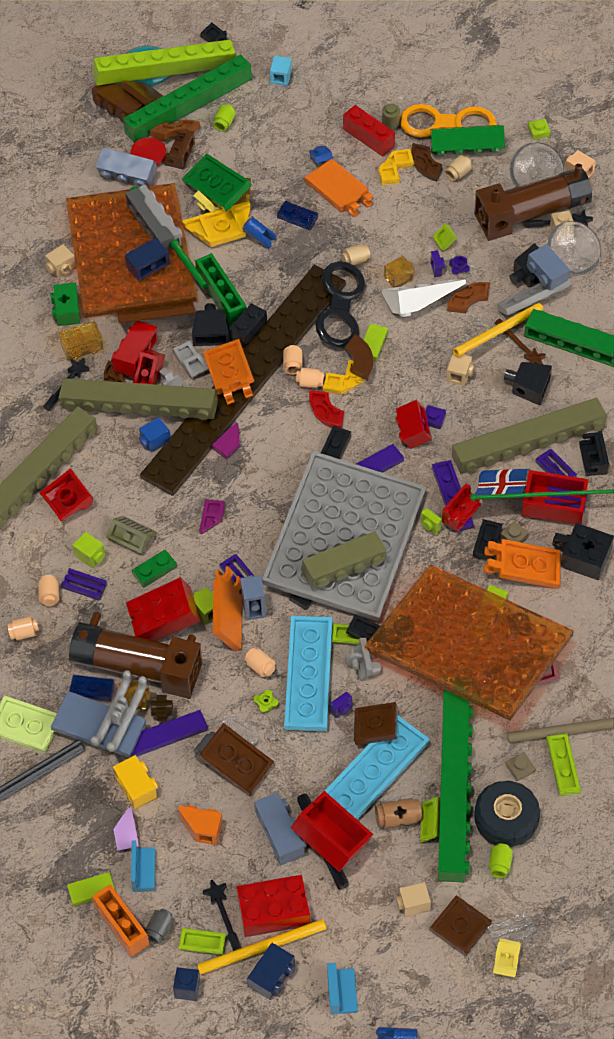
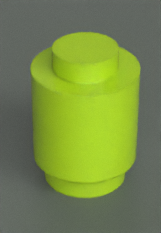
[213,104,236,132]
[488,844,513,878]

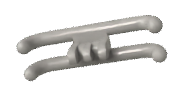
[91,670,147,752]

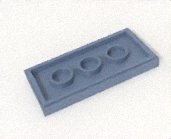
[51,691,146,758]

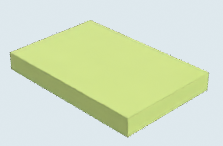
[0,695,57,753]

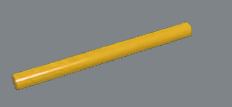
[453,303,543,357]
[197,919,326,975]

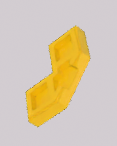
[378,149,414,185]
[323,360,364,395]

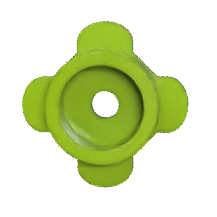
[254,690,278,712]

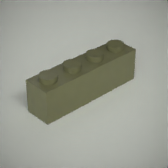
[301,531,387,589]

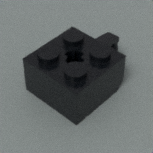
[552,523,614,581]

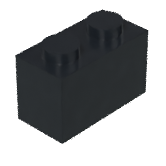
[229,303,267,349]

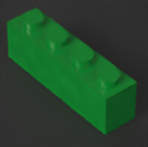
[430,125,505,155]
[195,253,247,327]

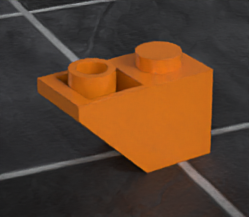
[178,805,223,845]

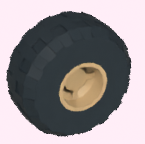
[474,780,540,847]

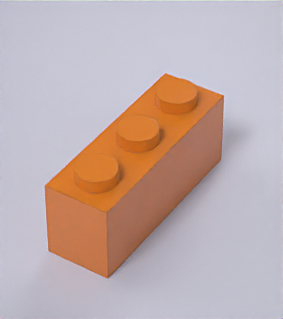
[92,884,149,957]

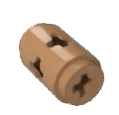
[375,798,422,828]

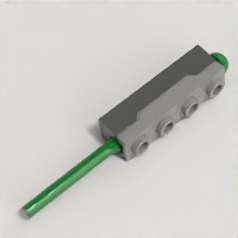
[125,184,208,289]

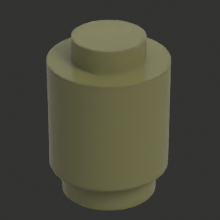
[382,104,400,130]

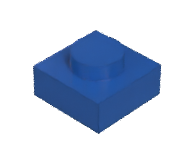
[309,146,333,164]

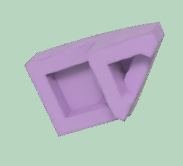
[113,807,139,851]

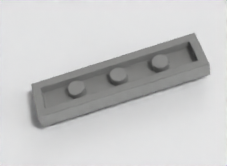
[497,277,571,316]

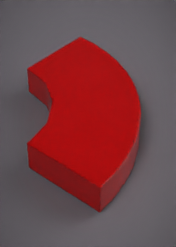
[309,390,344,428]

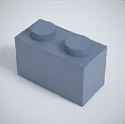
[527,244,570,291]
[240,575,266,621]

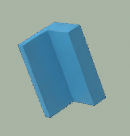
[131,840,155,892]
[327,963,358,1015]

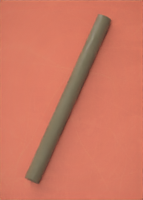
[507,717,614,743]

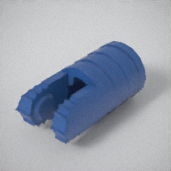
[242,216,277,249]
[376,1027,417,1039]

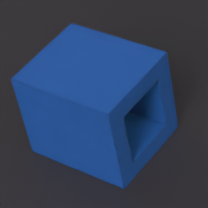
[139,417,170,452]

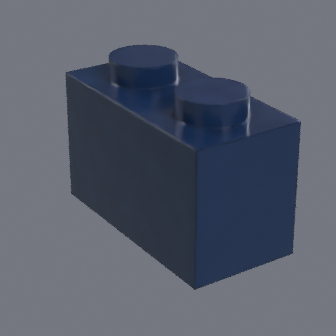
[125,238,170,281]
[247,943,296,1000]

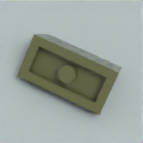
[107,516,157,554]

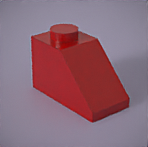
[133,349,166,385]

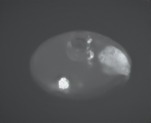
[510,142,564,187]
[547,221,601,276]

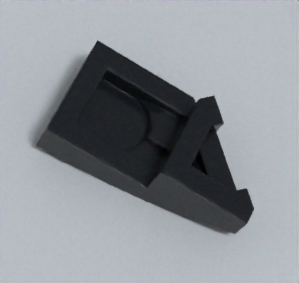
[200,22,227,42]

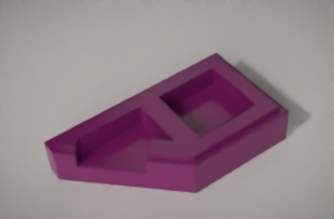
[212,422,240,459]
[199,499,225,534]

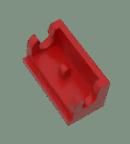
[442,483,481,532]

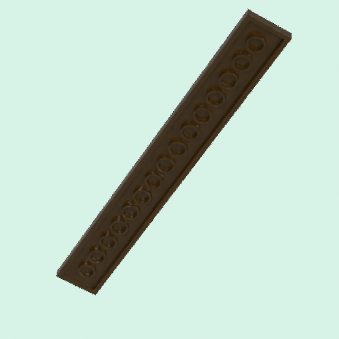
[140,264,346,496]

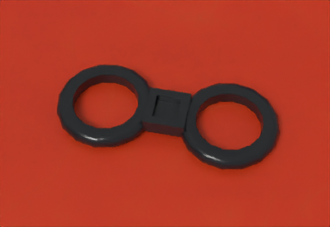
[315,261,365,348]

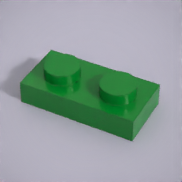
[132,549,177,588]

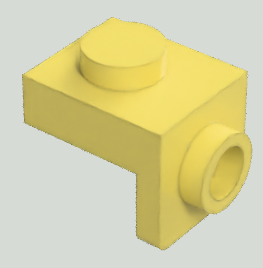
[193,190,221,212]
[493,938,521,977]

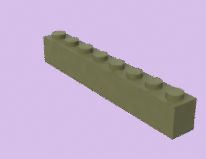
[59,378,218,420]
[452,397,607,474]
[0,406,97,529]

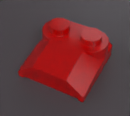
[40,468,94,522]

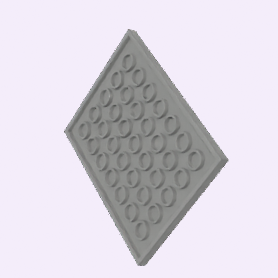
[262,451,426,622]

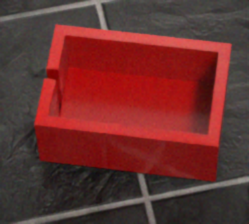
[521,470,589,524]
[126,577,201,641]
[291,791,373,872]
[236,875,310,937]

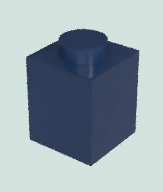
[173,967,200,1001]

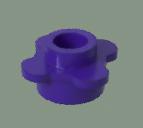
[449,256,470,274]

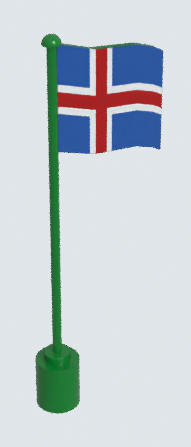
[470,469,614,501]

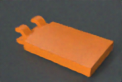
[305,159,373,217]
[203,339,254,405]
[484,539,560,589]
[213,567,242,651]

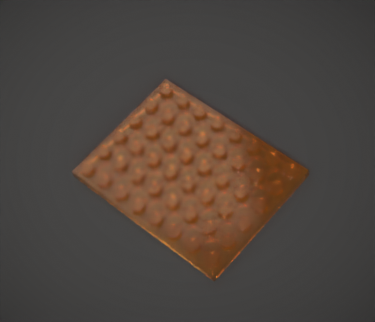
[66,183,197,318]
[365,564,574,721]

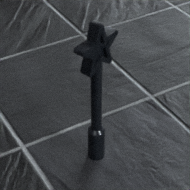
[526,210,593,229]
[43,358,89,411]
[203,880,241,951]

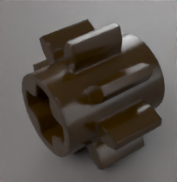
[151,695,173,721]

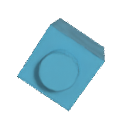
[270,56,292,86]

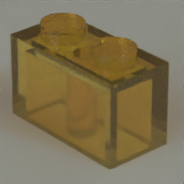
[58,321,104,361]

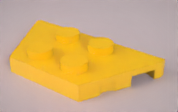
[182,201,250,247]

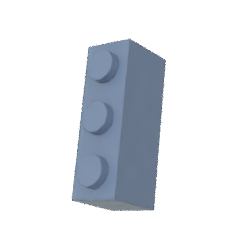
[96,147,157,187]
[254,792,307,866]

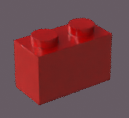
[395,400,432,449]

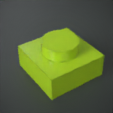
[528,119,551,140]
[433,224,457,251]
[421,508,442,535]

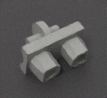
[345,638,381,681]

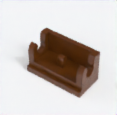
[164,129,195,170]

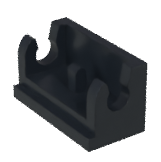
[579,431,609,476]

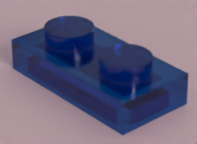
[277,201,318,231]
[69,675,115,702]

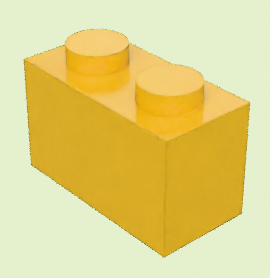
[113,755,158,810]

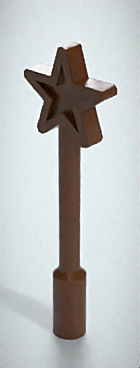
[495,319,546,364]

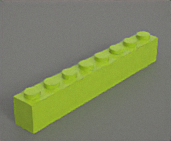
[92,40,236,86]

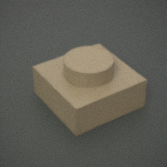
[500,521,529,543]
[506,752,536,781]

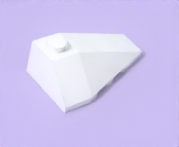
[382,279,466,317]

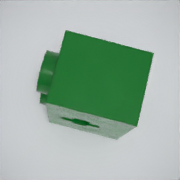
[50,282,80,326]

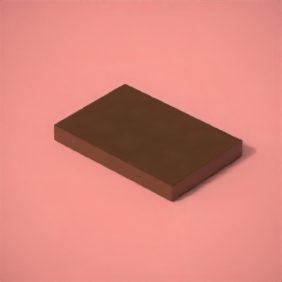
[198,723,274,796]

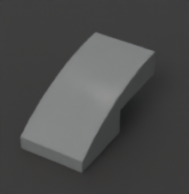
[172,341,208,378]

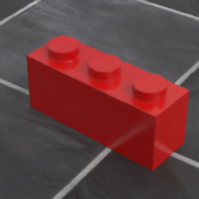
[343,105,395,157]
[111,321,158,377]

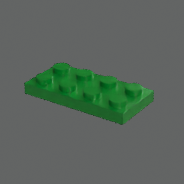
[182,153,252,211]

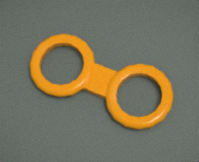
[400,104,497,138]

